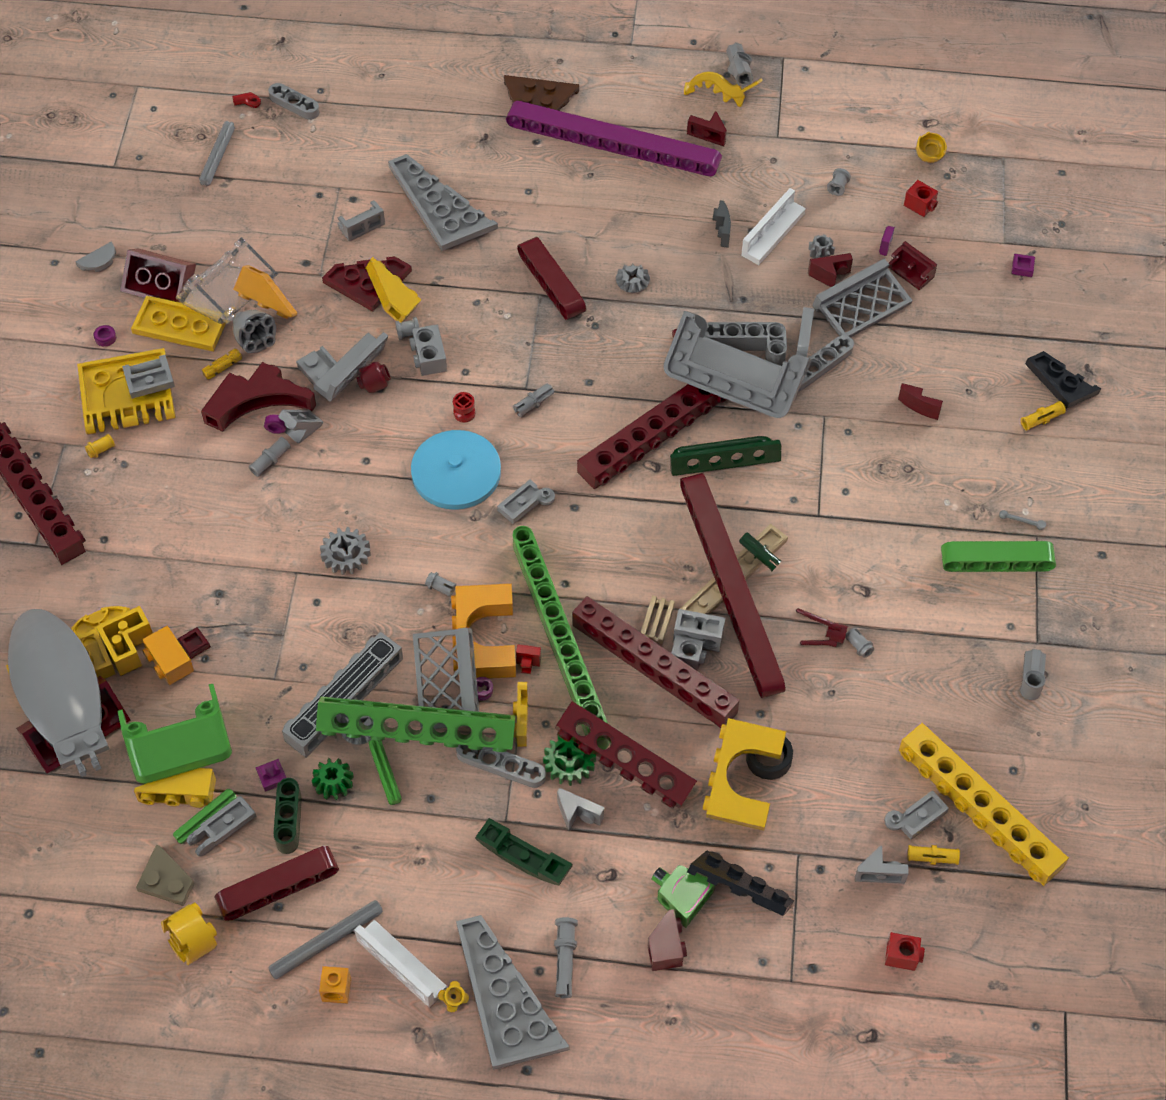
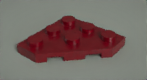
[322,256,412,312]

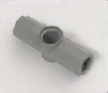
[726,42,754,87]

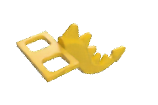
[684,71,763,107]

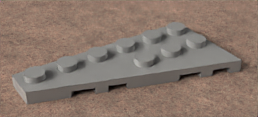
[388,154,498,251]
[456,915,570,1070]

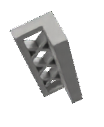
[313,332,388,402]

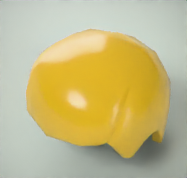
[916,132,947,163]

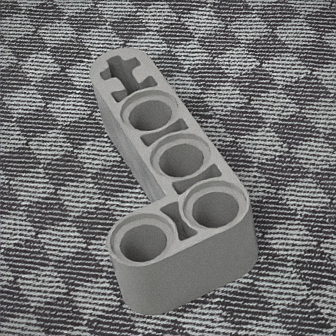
[705,322,787,366]

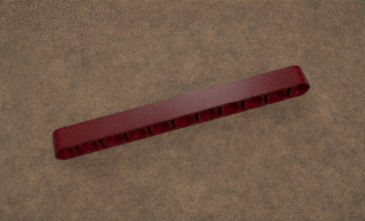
[680,473,786,698]

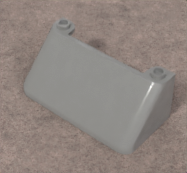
[663,311,812,418]

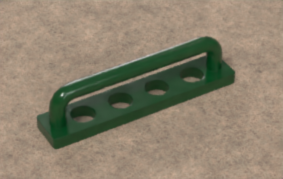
[670,436,782,476]

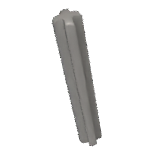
[199,121,235,186]

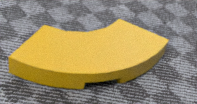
[71,606,130,636]

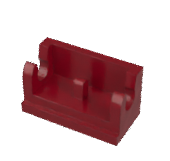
[888,241,937,290]

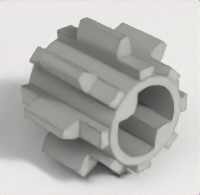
[808,234,835,259]

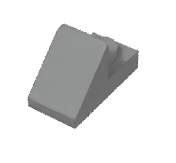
[278,409,323,443]
[557,788,604,831]
[855,846,908,884]

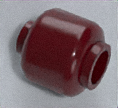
[356,362,391,393]

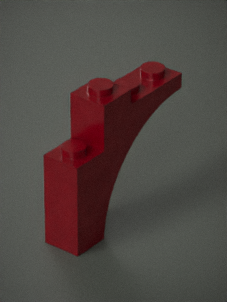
[201,362,316,432]

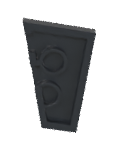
[1025,351,1101,409]

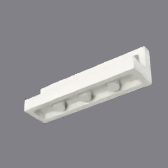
[741,188,806,265]
[354,920,447,1008]

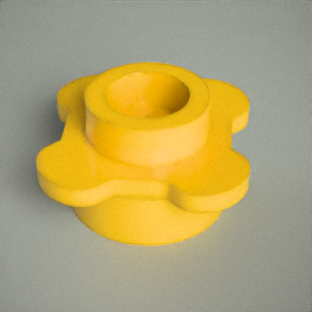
[438,981,469,1013]

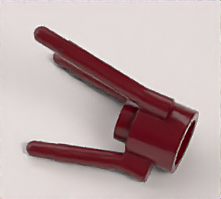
[796,608,848,647]

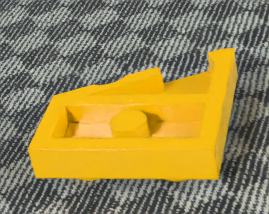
[513,682,528,747]

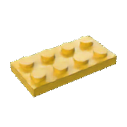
[131,295,228,352]

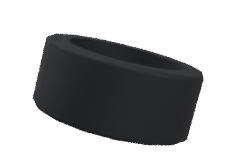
[746,736,793,780]

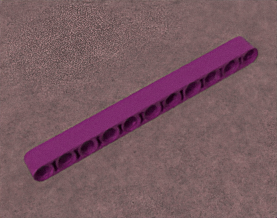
[506,101,722,177]

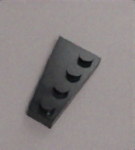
[687,850,794,916]

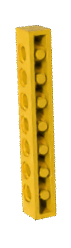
[899,723,1069,886]

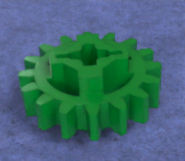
[543,735,596,786]

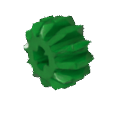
[312,758,354,800]

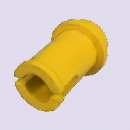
[85,434,115,458]

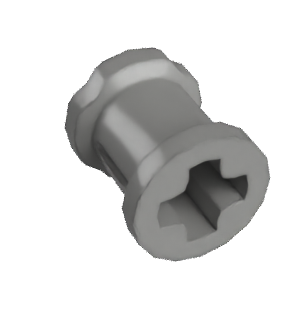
[827,168,851,196]
[395,317,419,340]

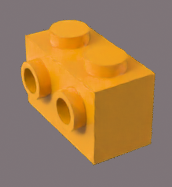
[142,625,194,685]

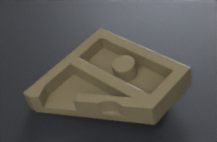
[136,845,194,906]

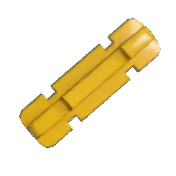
[202,348,242,379]

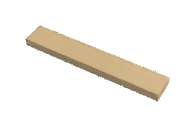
[680,524,788,615]

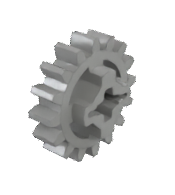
[320,527,371,575]

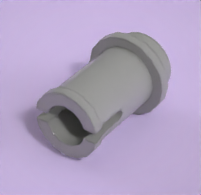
[425,572,456,597]
[845,628,874,658]

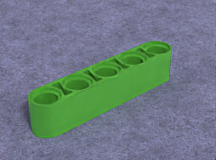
[941,541,1056,572]

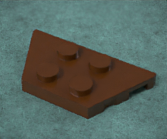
[504,75,579,111]

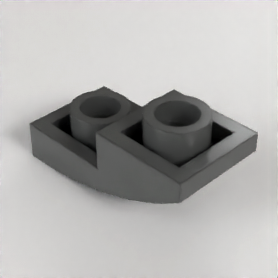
[713,200,731,248]

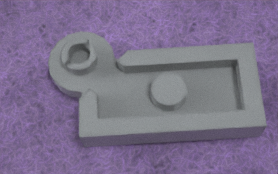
[497,479,555,524]
[884,790,949,839]

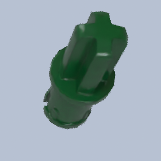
[739,532,782,572]

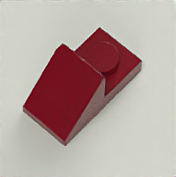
[687,111,727,147]
[808,253,853,287]

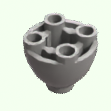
[233,310,276,353]

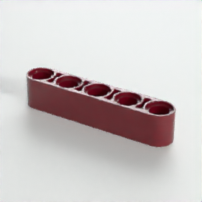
[517,236,587,320]
[214,846,339,921]

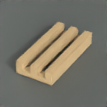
[641,595,675,644]

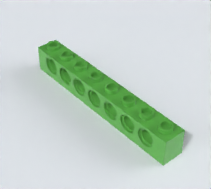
[316,697,515,752]

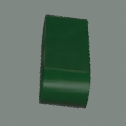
[273,778,302,854]

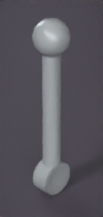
[999,510,1046,530]

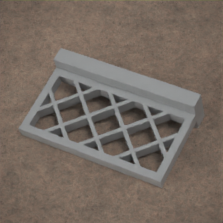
[812,258,913,337]
[413,628,479,729]

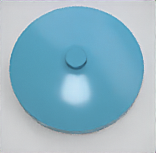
[411,430,501,510]

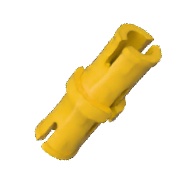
[1021,401,1066,431]
[907,845,960,865]

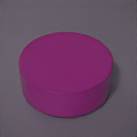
[93,325,117,347]
[264,414,286,434]

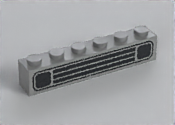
[282,632,403,758]

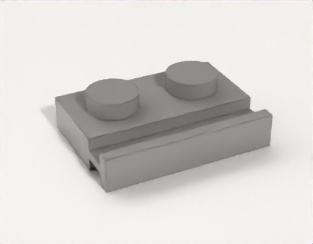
[296,346,337,385]

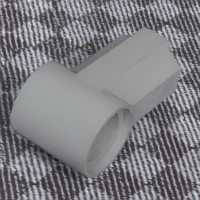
[1020,649,1046,700]

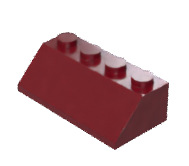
[16,676,131,774]

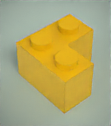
[96,606,153,676]

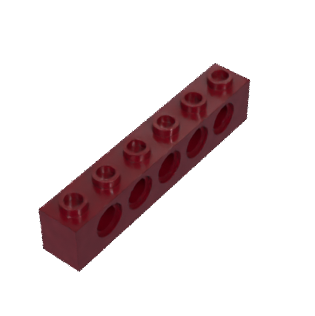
[555,701,697,809]

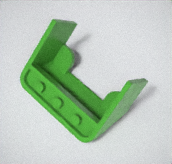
[118,684,232,783]

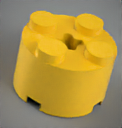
[161,902,217,965]

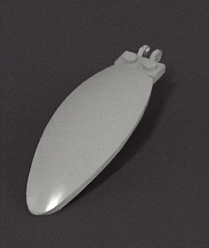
[8,609,109,777]

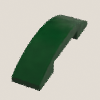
[475,818,573,886]

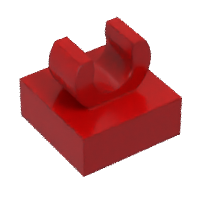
[516,644,541,674]

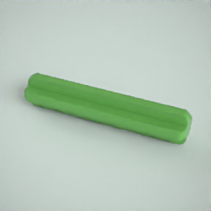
[369,740,402,805]
[173,789,237,844]

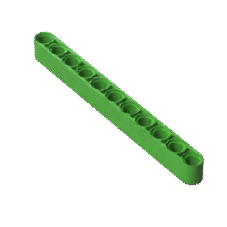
[512,526,610,749]

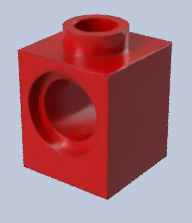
[903,180,938,217]
[885,932,925,971]

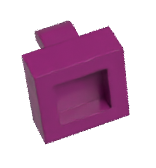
[256,758,286,792]

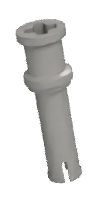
[554,917,578,999]

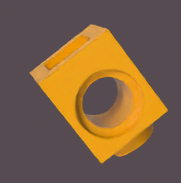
[319,966,351,1004]

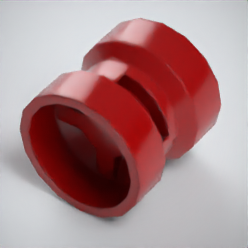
[452,392,476,423]

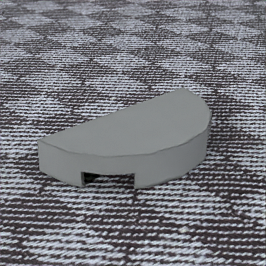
[75,241,116,272]

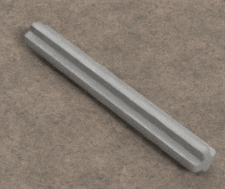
[268,900,383,979]

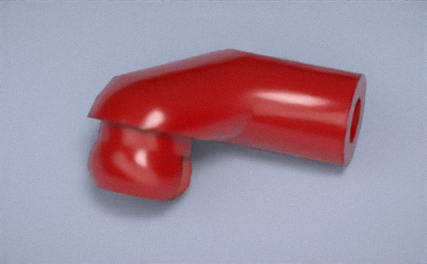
[232,92,261,108]

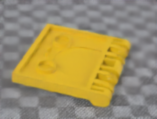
[77,348,176,435]

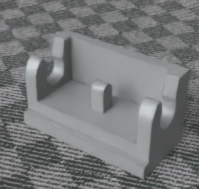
[337,200,385,241]

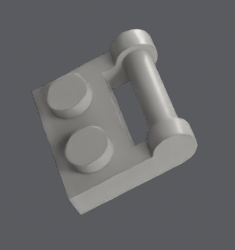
[122,355,175,399]

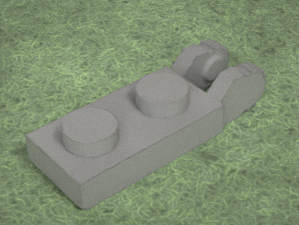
[186,796,256,857]

